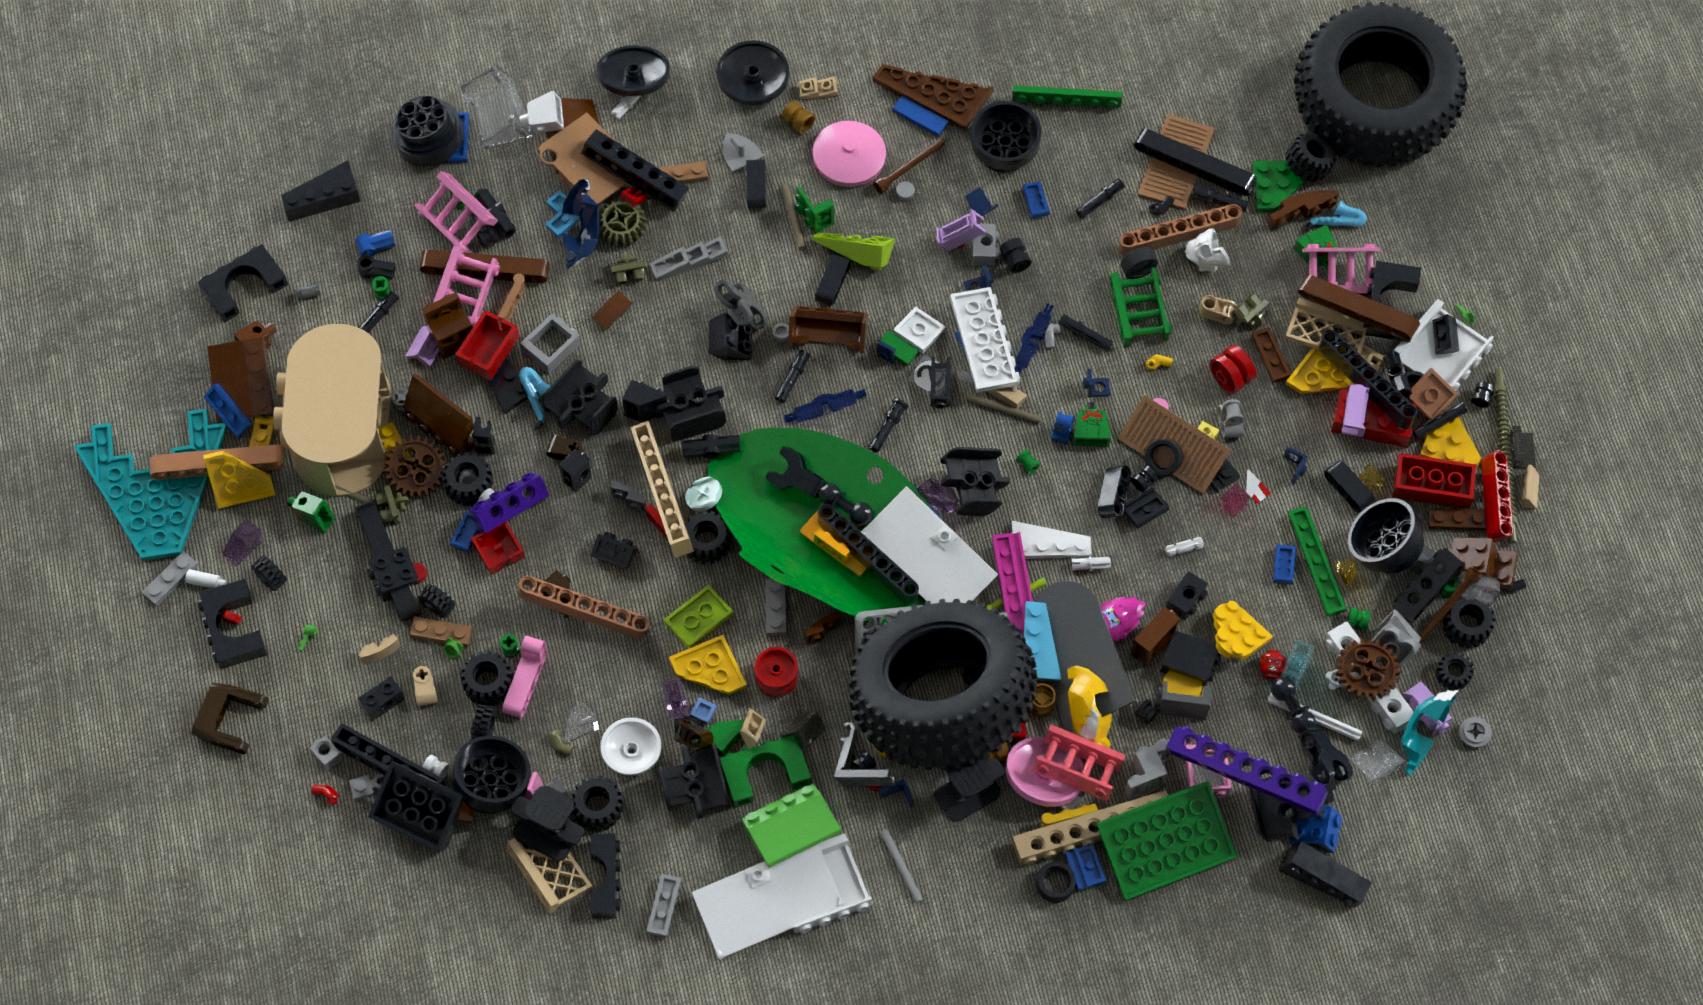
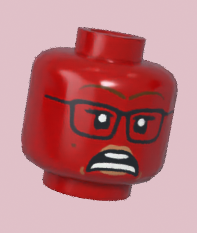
[1259,650,1287,679]

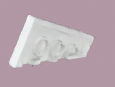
[1011,521,1092,559]

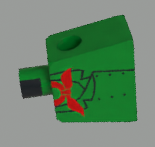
[1294,225,1337,272]
[1073,402,1111,447]
[287,492,336,534]

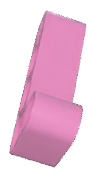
[502,636,547,719]

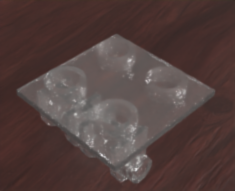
[1348,738,1405,785]

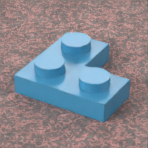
[545,190,580,239]

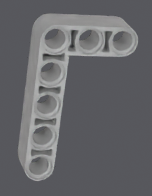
[854,605,924,655]

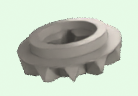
[1459,717,1492,749]

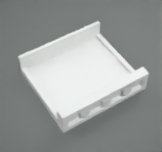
[1394,299,1493,391]
[793,833,872,934]

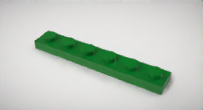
[1012,85,1123,108]
[1288,506,1346,617]

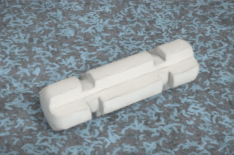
[1166,537,1204,557]

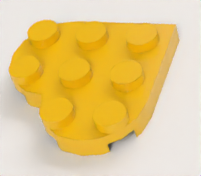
[1212,601,1273,661]

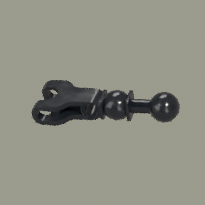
[765,446,874,527]
[1271,677,1353,785]

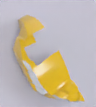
[1067,666,1112,748]

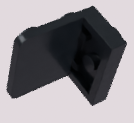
[367,547,418,602]

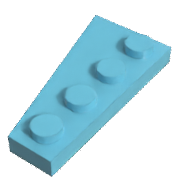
[1024,601,1062,682]

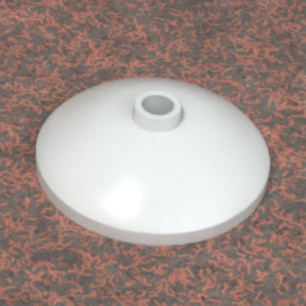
[601,718,661,776]

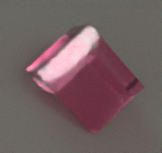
[1220,483,1250,518]

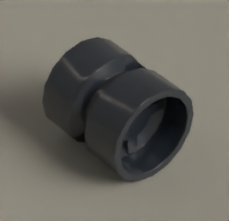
[1000,238,1032,273]

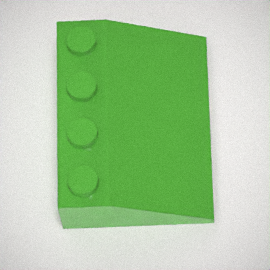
[741,784,842,867]

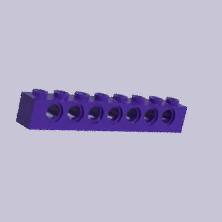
[1166,726,1328,816]

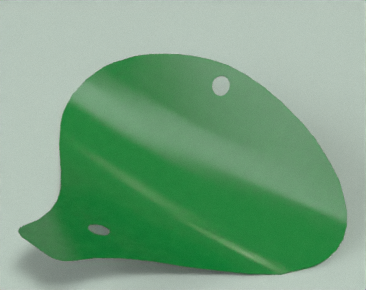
[708,427,933,624]

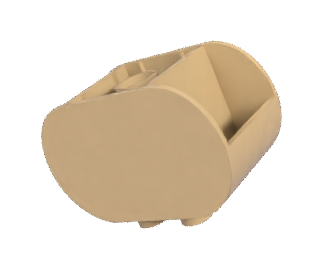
[273,324,391,496]

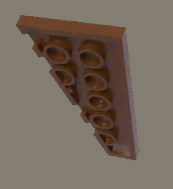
[873,64,994,131]

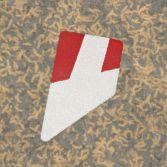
[1246,470,1271,504]

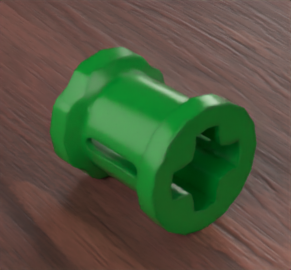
[372,276,391,300]
[1015,449,1041,475]
[500,634,520,657]

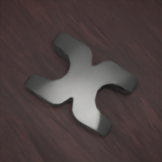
[714,280,768,329]

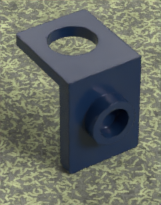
[965,187,999,216]
[963,265,993,291]
[877,340,896,363]
[1083,369,1110,397]
[1284,446,1308,485]
[879,779,913,808]

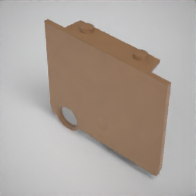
[537,113,627,205]

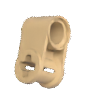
[1199,295,1237,324]
[413,666,438,707]

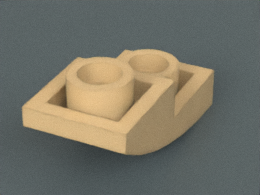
[798,76,839,99]
[358,634,401,665]

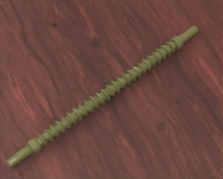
[1494,368,1517,544]

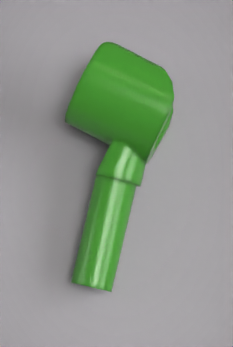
[1455,303,1475,326]
[298,625,317,651]

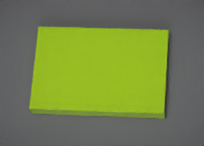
[663,585,734,649]

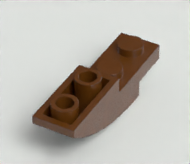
[1267,190,1339,230]

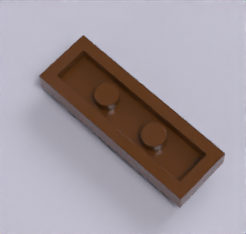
[1251,327,1291,383]
[1428,508,1486,531]

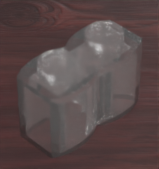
[1457,571,1500,605]

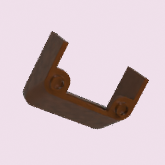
[787,306,868,353]

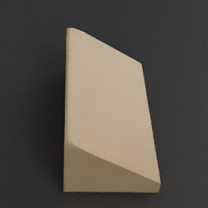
[986,386,1027,409]
[1522,465,1539,509]
[740,709,766,750]

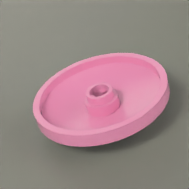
[812,121,886,187]
[1005,737,1084,807]

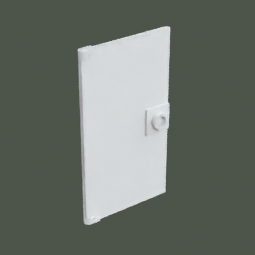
[861,486,998,604]
[692,844,845,960]

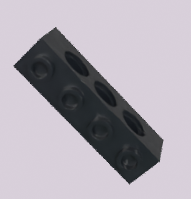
[1392,547,1466,623]

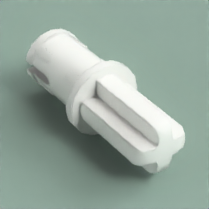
[612,96,641,119]
[1072,556,1111,571]

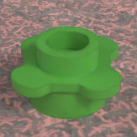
[443,637,463,659]

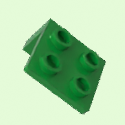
[795,186,834,234]

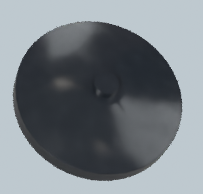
[717,40,789,105]
[597,45,670,96]

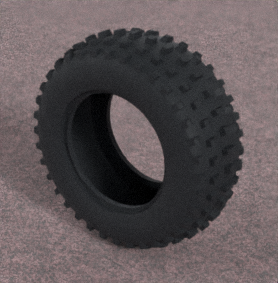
[1293,2,1467,167]
[849,599,1037,771]

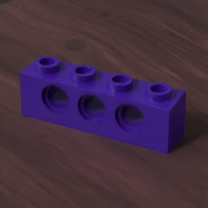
[468,472,549,533]

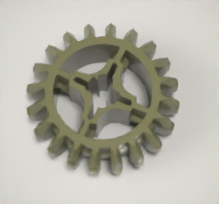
[599,199,647,247]

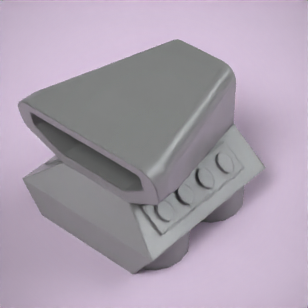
[1372,609,1421,669]

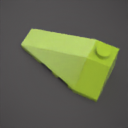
[812,233,895,270]

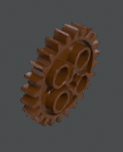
[384,435,446,498]
[1335,638,1401,701]

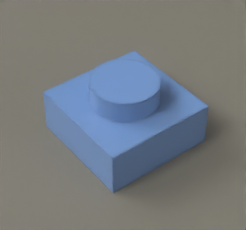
[690,697,717,725]

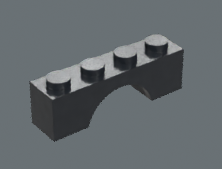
[591,833,621,919]

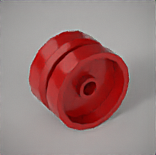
[1209,345,1257,394]
[755,647,798,697]

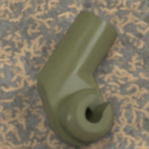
[549,730,573,756]

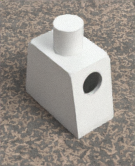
[520,91,564,133]

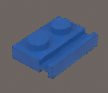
[1064,843,1107,891]

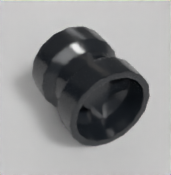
[1471,382,1495,408]
[1131,465,1158,492]

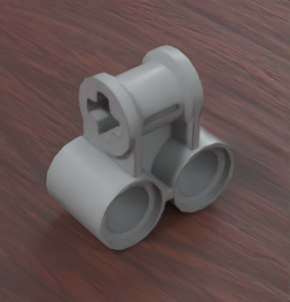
[1218,399,1244,439]

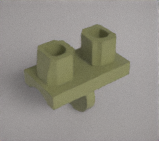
[611,252,645,284]
[1233,293,1268,327]
[375,485,410,525]

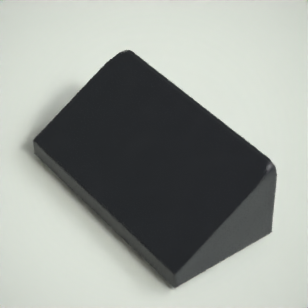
[1432,314,1459,355]

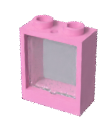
[1185,743,1231,798]

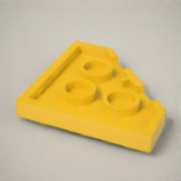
[1286,341,1355,395]
[1420,409,1481,470]
[203,451,276,509]
[669,635,747,695]

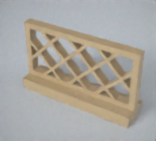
[1285,298,1366,354]
[507,838,592,914]

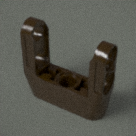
[192,683,269,754]

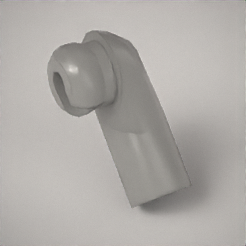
[1045,323,1060,348]

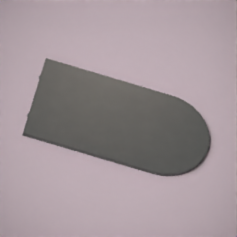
[1034,581,1136,733]

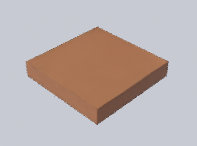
[1408,368,1459,420]

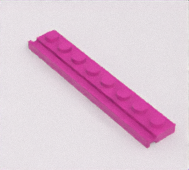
[992,532,1047,683]

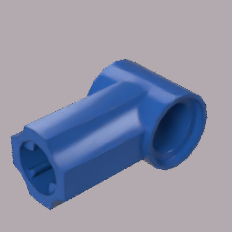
[355,230,395,257]

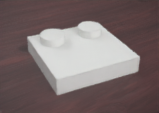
[893,306,946,354]

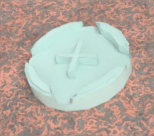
[685,477,722,512]

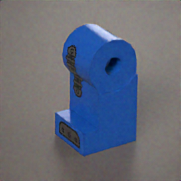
[1051,412,1074,445]

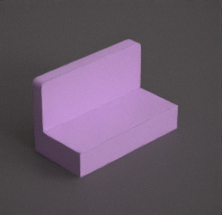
[405,326,439,367]

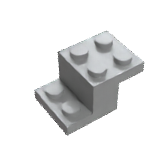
[1124,739,1173,802]

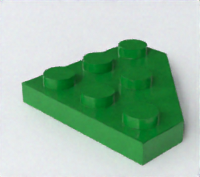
[1252,160,1307,212]

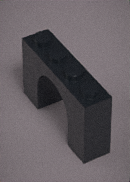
[198,244,288,323]
[1363,261,1421,342]
[197,579,267,669]

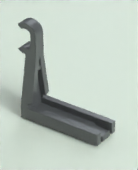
[834,722,896,786]

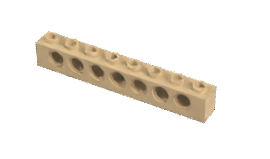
[630,421,694,558]
[1012,790,1168,865]

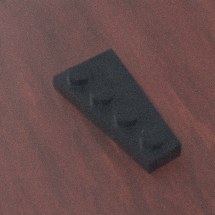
[488,358,528,415]

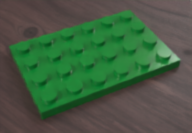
[1095,780,1237,900]

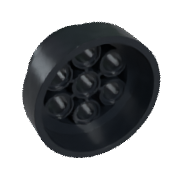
[392,95,464,166]
[971,101,1041,172]
[1348,498,1424,574]
[452,735,531,814]

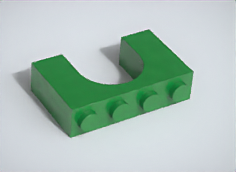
[719,735,811,808]

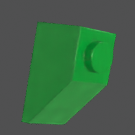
[707,720,745,758]

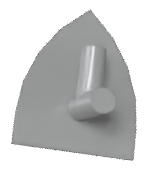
[723,133,764,173]

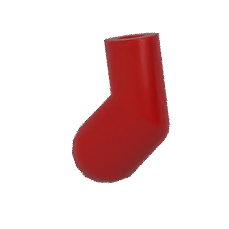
[312,785,339,805]

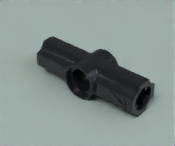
[473,188,516,239]
[1383,350,1412,399]
[681,434,741,459]

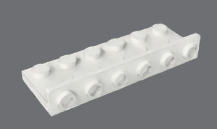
[950,287,1020,393]

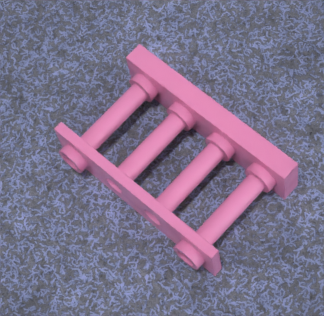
[414,171,498,253]
[1302,244,1380,293]
[433,246,500,327]

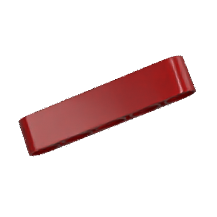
[1481,450,1513,543]

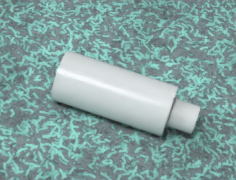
[185,569,226,589]

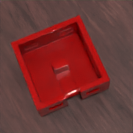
[471,522,525,575]

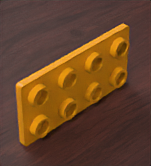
[800,510,872,577]

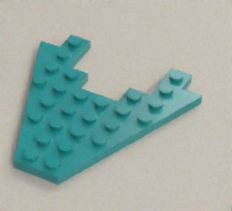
[74,409,227,561]

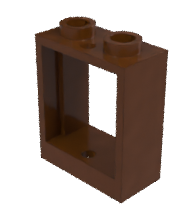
[1131,607,1180,666]

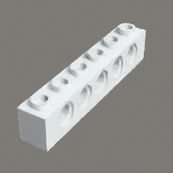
[1325,621,1414,734]

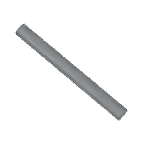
[881,830,923,904]

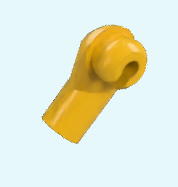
[1145,354,1173,370]

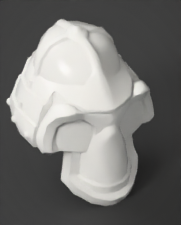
[1184,228,1230,272]

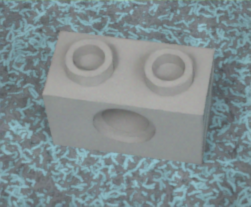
[972,224,999,266]

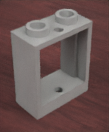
[520,314,580,374]

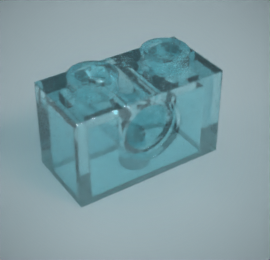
[1281,639,1315,689]

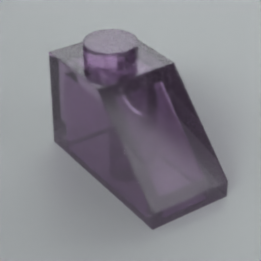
[916,478,960,514]
[222,519,264,567]
[661,678,690,720]

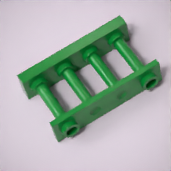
[1109,267,1172,347]

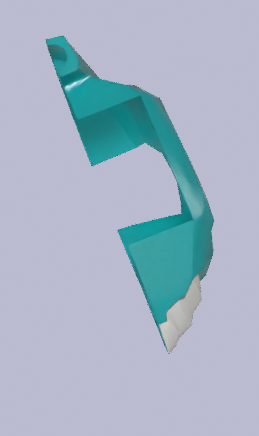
[1402,690,1459,776]

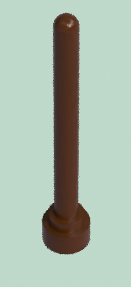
[873,139,945,194]
[1419,567,1483,643]

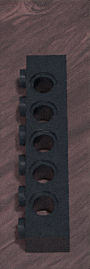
[581,129,689,212]
[330,723,446,787]

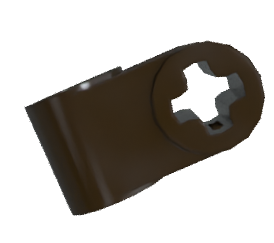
[546,435,584,460]
[673,719,714,750]

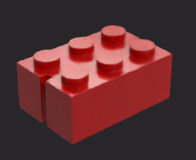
[455,310,520,381]

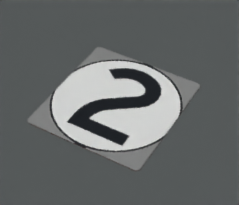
[908,355,955,396]

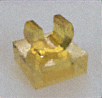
[1359,464,1386,489]
[1334,557,1359,585]

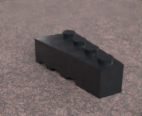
[281,160,361,222]
[1278,841,1372,907]

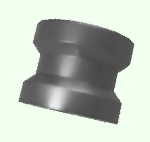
[392,388,408,412]

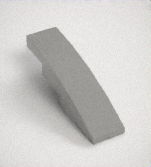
[650,236,729,280]

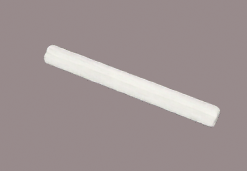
[1268,693,1362,741]

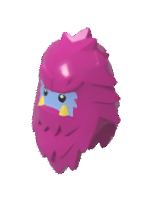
[1100,597,1146,641]

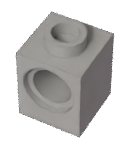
[310,736,343,772]

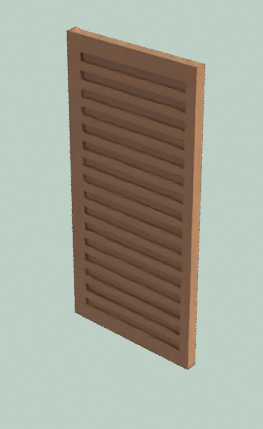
[1138,114,1215,210]
[1117,395,1231,494]

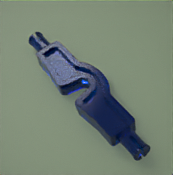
[1015,304,1054,376]
[783,389,867,423]

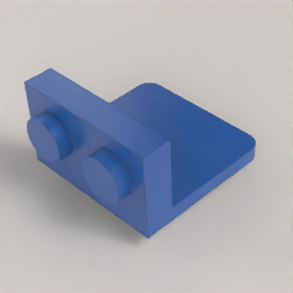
[1288,806,1342,853]

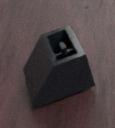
[709,313,752,360]
[622,380,668,422]

